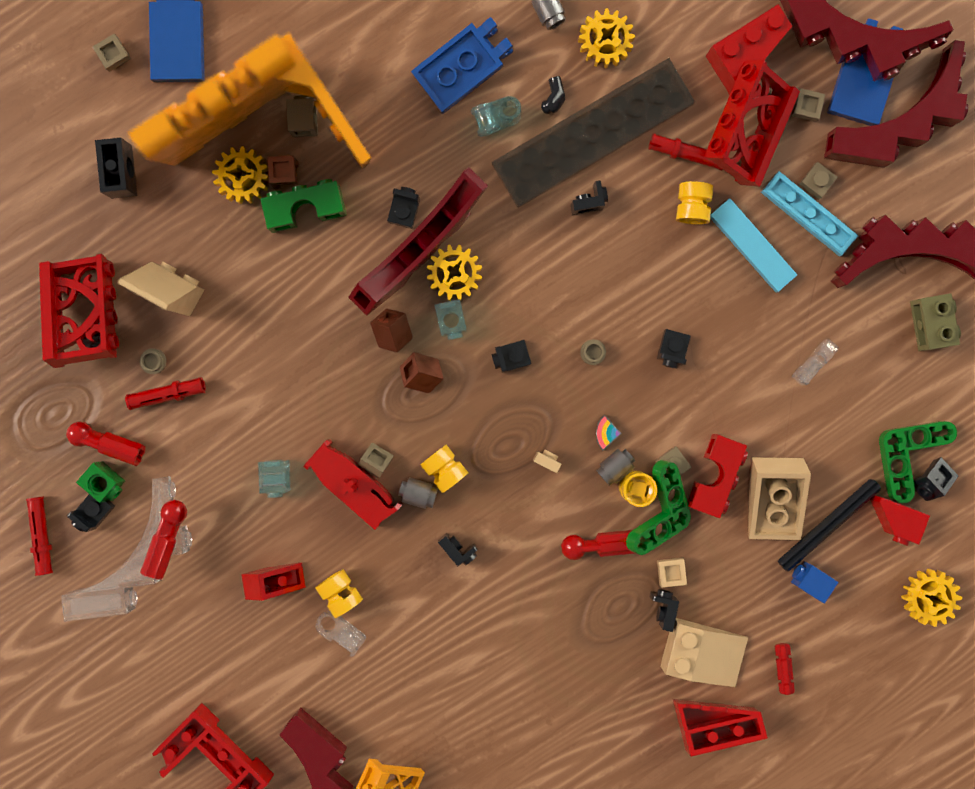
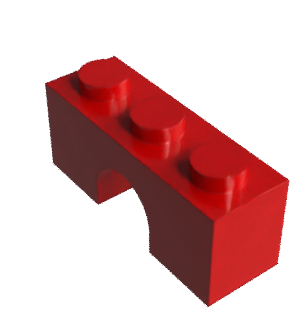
[687,434,748,519]

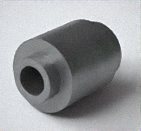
[531,0,566,30]
[596,449,635,486]
[398,477,438,509]

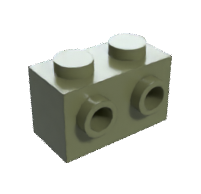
[910,293,961,351]

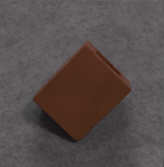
[267,155,299,189]
[370,308,413,353]
[400,352,444,393]

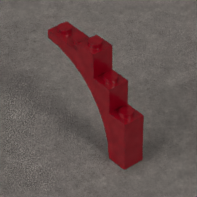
[780,0,954,82]
[824,40,968,168]
[348,167,488,316]
[831,215,975,288]
[279,707,354,789]

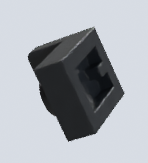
[570,180,608,215]
[387,186,420,229]
[657,329,691,369]
[491,340,531,373]
[913,457,958,501]
[67,494,115,532]
[438,533,478,566]
[649,589,679,632]

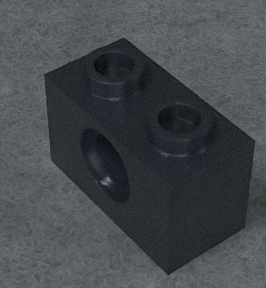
[95,137,137,199]

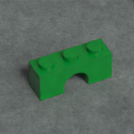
[260,179,347,233]

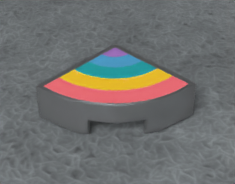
[596,415,622,451]

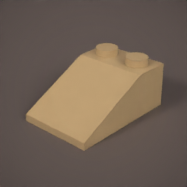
[118,261,204,316]
[748,457,811,540]
[660,618,748,687]

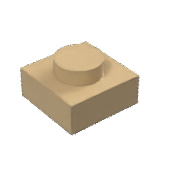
[533,450,561,473]
[657,558,687,588]

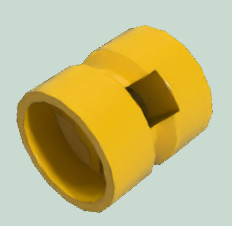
[676,181,713,225]
[420,444,468,493]
[619,470,657,507]
[315,569,363,618]

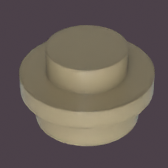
[580,339,606,365]
[140,349,167,374]

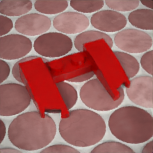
[152,703,274,789]

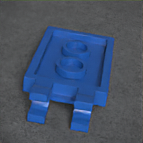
[149,0,205,82]
[411,17,513,114]
[827,18,903,126]

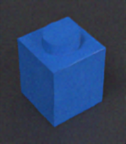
[791,561,839,604]

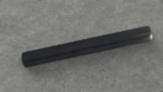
[778,479,881,572]

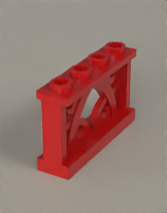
[704,60,800,187]
[39,254,119,368]

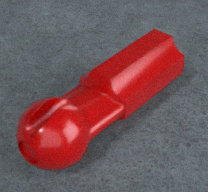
[66,421,146,466]
[140,500,187,580]
[561,530,639,560]

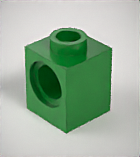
[76,461,125,503]

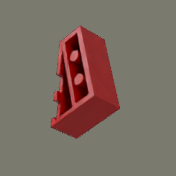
[706,4,792,94]
[673,699,768,757]

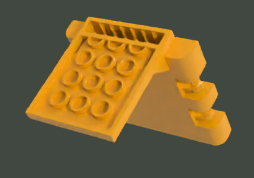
[128,33,371,169]

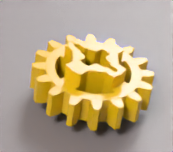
[578,8,635,68]
[212,146,269,205]
[427,245,482,301]
[901,569,962,627]

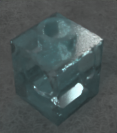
[435,299,467,340]
[258,460,290,498]

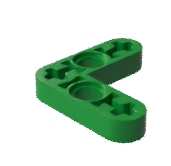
[879,421,957,503]
[626,460,691,555]

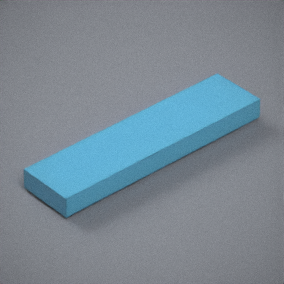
[761,171,858,256]
[710,198,797,292]

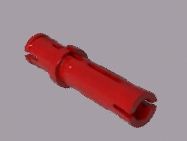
[648,133,723,171]
[125,377,206,410]
[26,496,53,576]

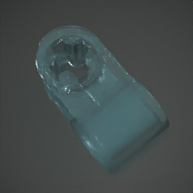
[471,96,521,136]

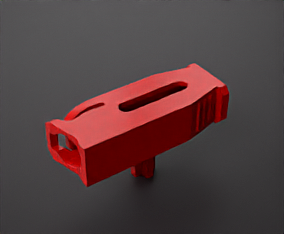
[303,439,403,530]

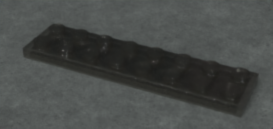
[492,58,695,208]

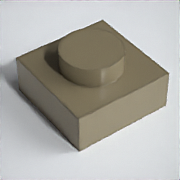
[93,34,131,72]
[792,88,825,122]
[799,162,838,199]
[358,443,394,478]
[654,446,691,482]

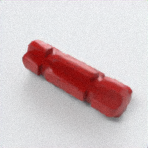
[775,643,795,695]

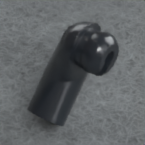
[541,76,565,114]

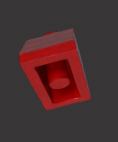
[870,496,930,546]
[241,562,306,601]

